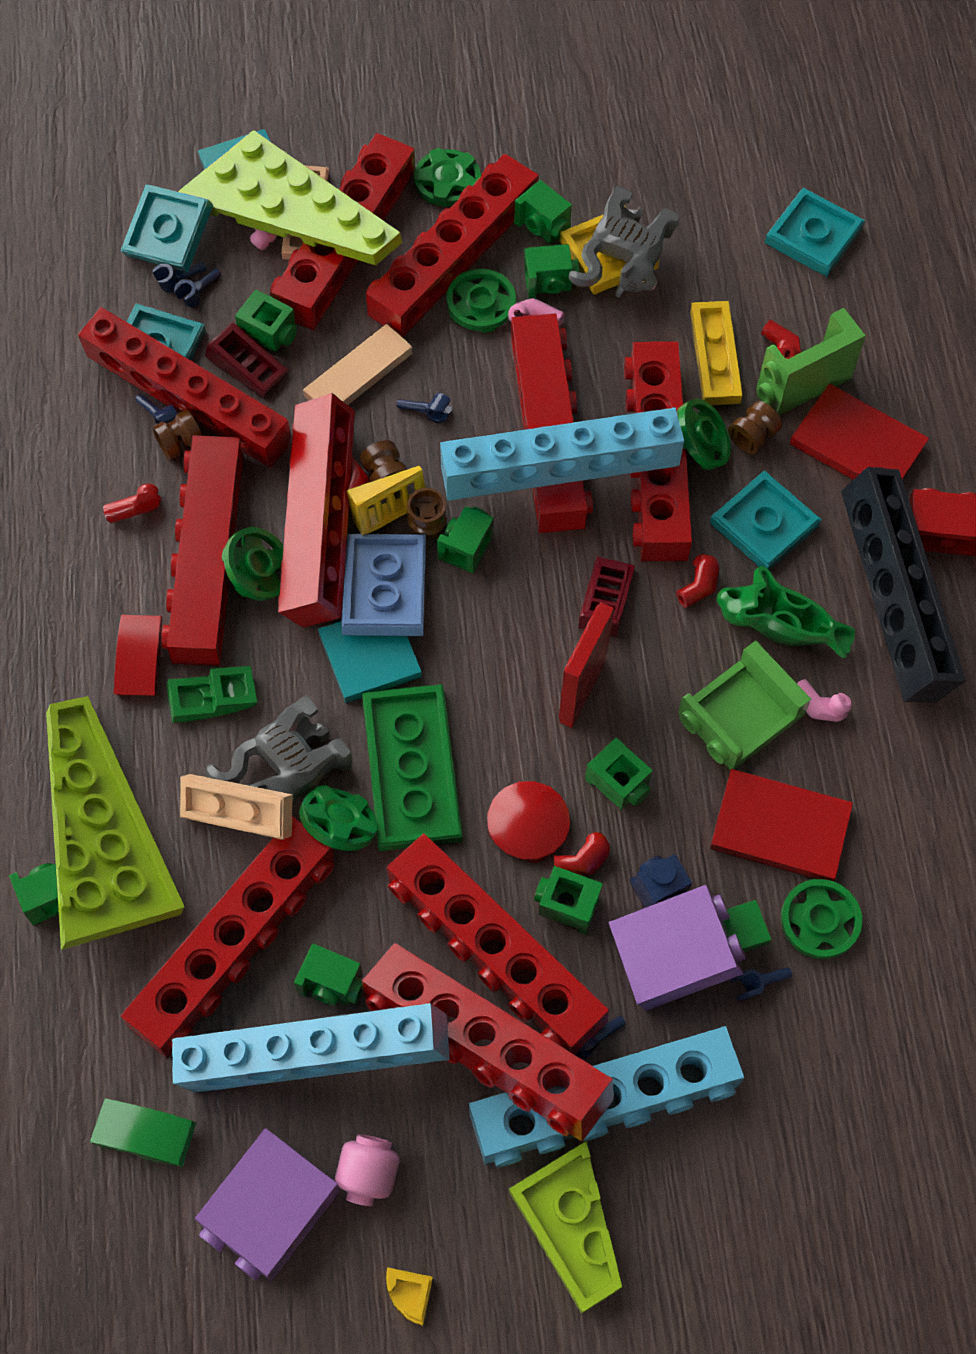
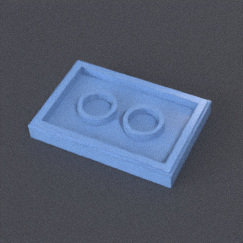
[342,534,426,636]

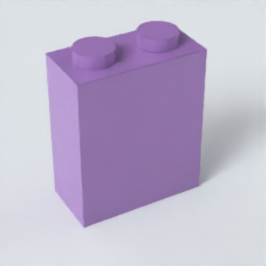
[609,885,746,1011]
[195,1128,340,1282]

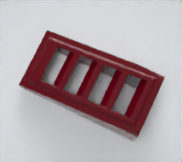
[205,321,289,397]
[578,556,635,637]

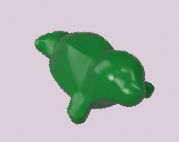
[717,566,856,658]

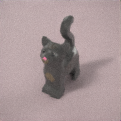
[569,185,680,298]
[206,695,353,809]

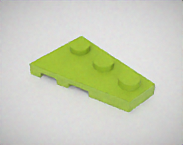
[509,1141,622,1314]

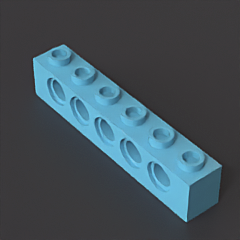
[440,408,684,501]
[172,1003,449,1093]
[469,1026,744,1167]

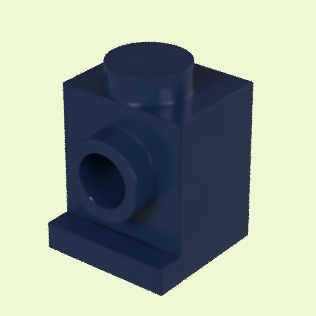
[629,854,692,908]

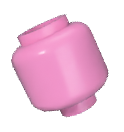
[335,1134,400,1206]

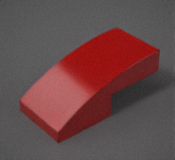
[114,615,163,696]

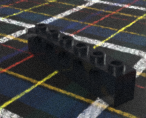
[841,467,966,703]

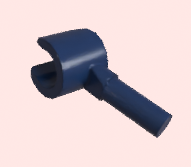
[153,262,206,293]
[174,268,221,307]
[135,393,177,424]
[397,393,453,423]
[730,967,792,1001]
[575,1016,626,1059]

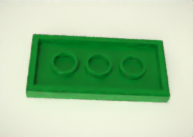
[362,684,462,851]

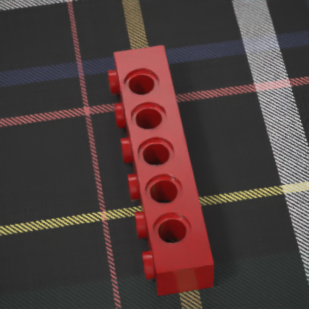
[270,133,415,331]
[366,153,539,338]
[78,307,292,469]
[624,342,692,561]
[120,817,334,1058]
[386,833,609,1055]
[362,943,613,1142]

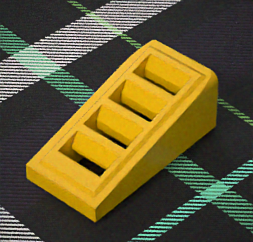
[347,466,425,535]

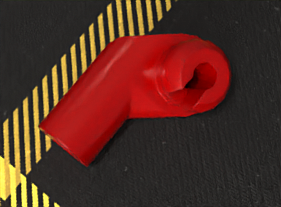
[761,319,801,359]
[676,554,720,608]
[554,832,611,876]

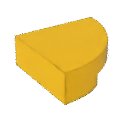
[386,1267,433,1326]

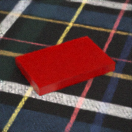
[789,383,929,480]
[559,602,614,728]
[710,769,853,882]

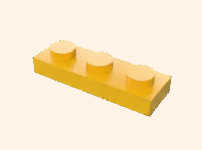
[690,301,742,405]

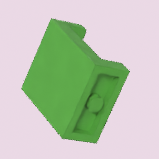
[757,308,866,416]
[678,641,811,770]

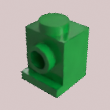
[514,180,572,244]
[524,244,579,299]
[235,289,297,353]
[437,506,494,574]
[585,738,653,810]
[9,863,59,926]
[534,866,603,935]
[294,943,364,1006]

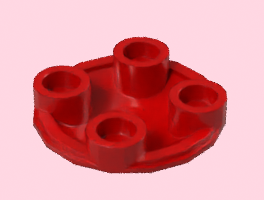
[487,781,570,863]

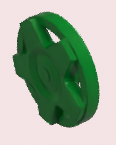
[414,148,481,207]
[447,269,516,333]
[677,398,731,470]
[222,527,284,601]
[299,785,378,851]
[781,879,862,959]

